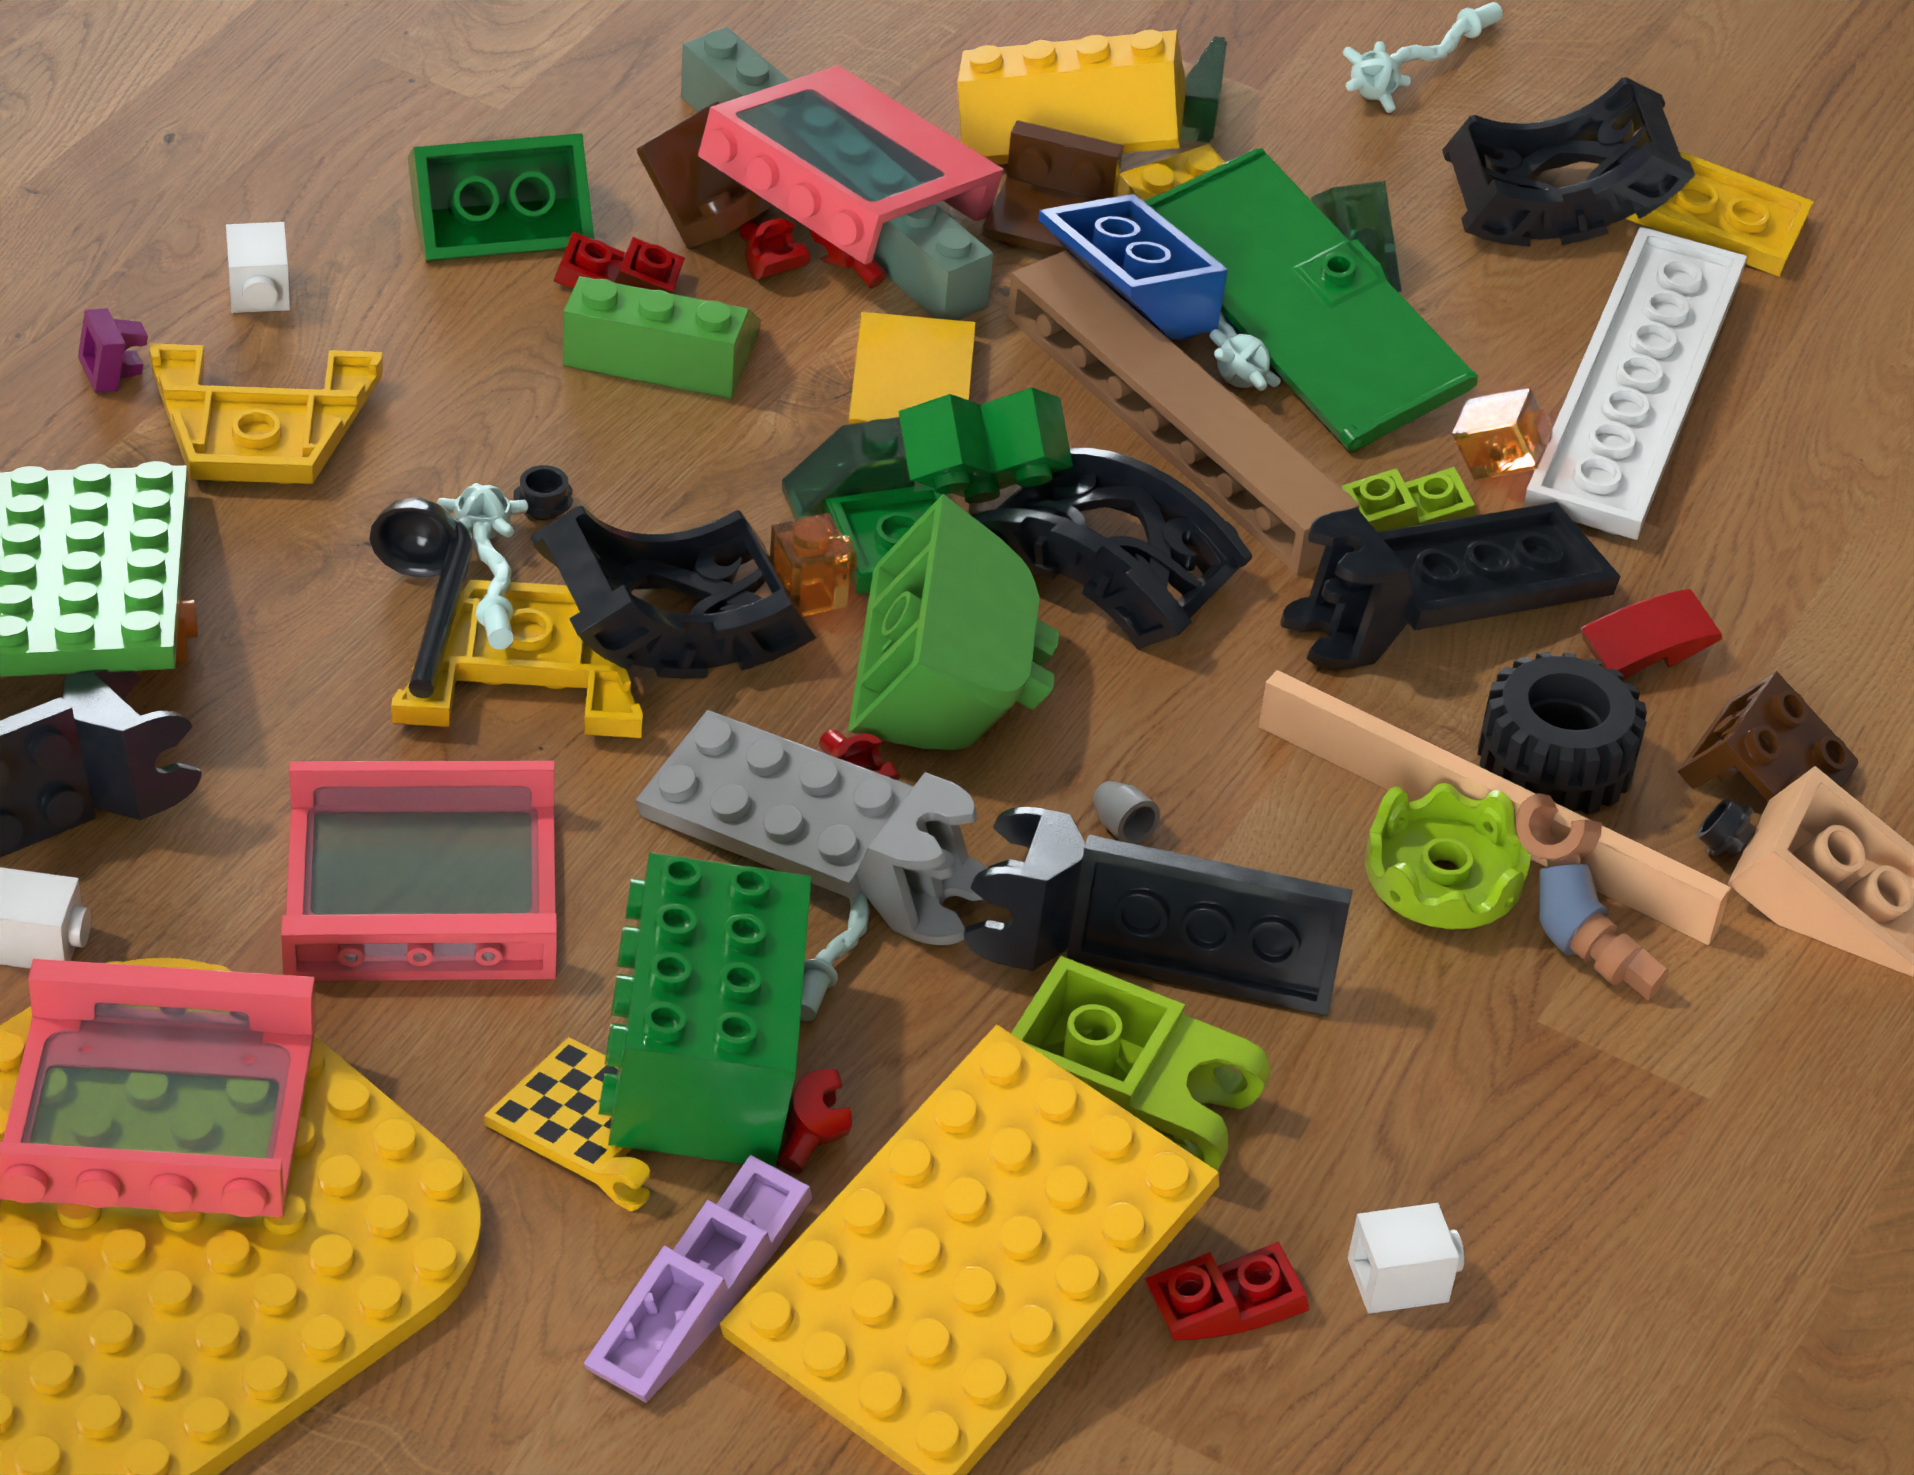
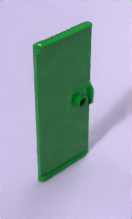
[1143,148,1478,453]

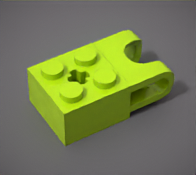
[1011,955,1271,1170]

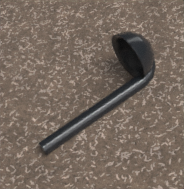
[369,497,473,698]

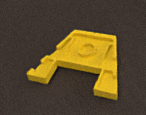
[149,343,383,484]
[391,580,643,738]

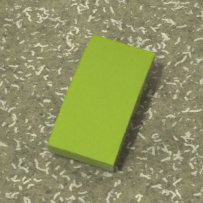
[1341,467,1476,532]

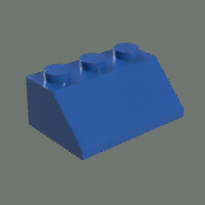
[1038,194,1228,340]

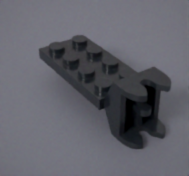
[1280,502,1621,669]
[0,670,202,858]
[964,807,1353,1015]

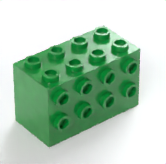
[598,852,811,1168]

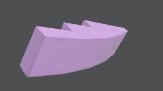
[583,1155,813,1403]

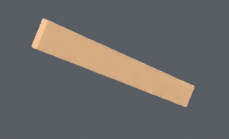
[1259,670,1731,946]

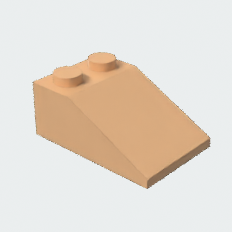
[1728,766,1914,977]

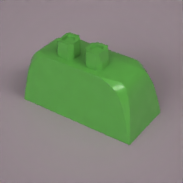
[848,494,1059,750]

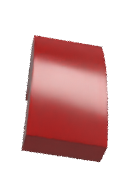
[553,232,685,294]
[1581,589,1722,679]
[1144,1241,1310,1341]

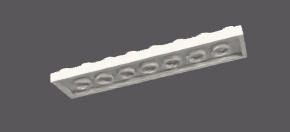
[1523,227,1747,540]

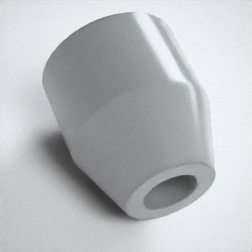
[1093,781,1160,845]

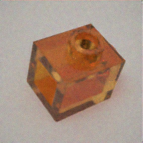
[1452,387,1553,480]
[770,513,857,616]

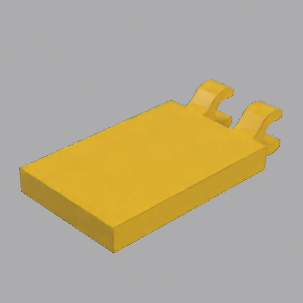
[1625,151,1814,277]
[847,312,976,467]

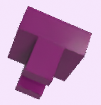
[78,308,148,393]

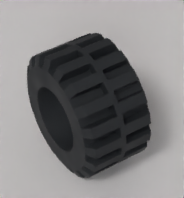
[1478,652,1647,815]

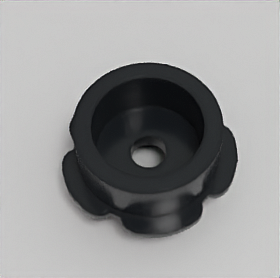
[513,465,573,520]
[1696,798,1756,856]

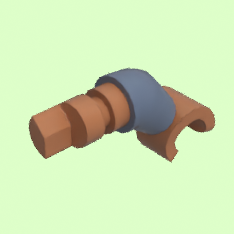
[1516,793,1669,1001]

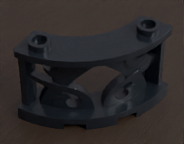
[1442,77,1695,246]
[972,448,1252,649]
[530,506,816,679]

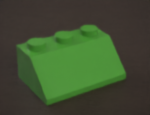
[563,276,761,399]

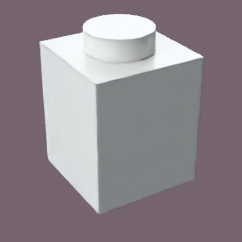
[226,222,290,313]
[0,867,91,969]
[1348,1203,1464,1314]

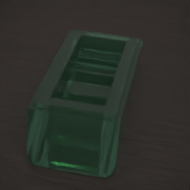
[1181,36,1227,143]

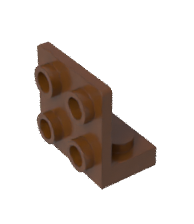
[637,102,774,249]
[982,120,1123,254]
[1677,671,1858,802]

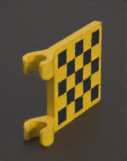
[484,1037,650,1212]

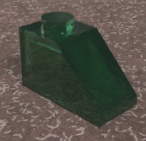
[1311,181,1402,293]
[781,417,915,527]

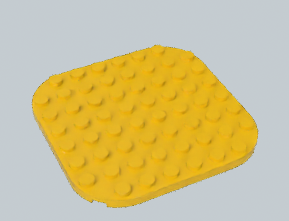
[0,958,481,1475]

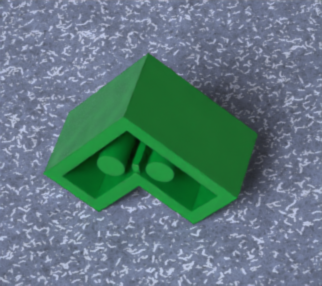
[898,387,1073,503]

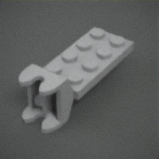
[635,710,988,945]

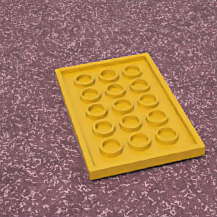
[720,1024,1220,1475]

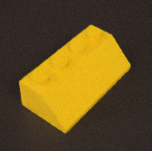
[958,30,1186,165]

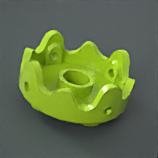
[1365,783,1532,930]

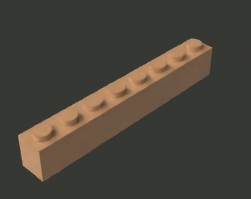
[1007,250,1360,575]

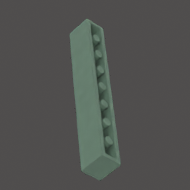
[681,27,993,320]

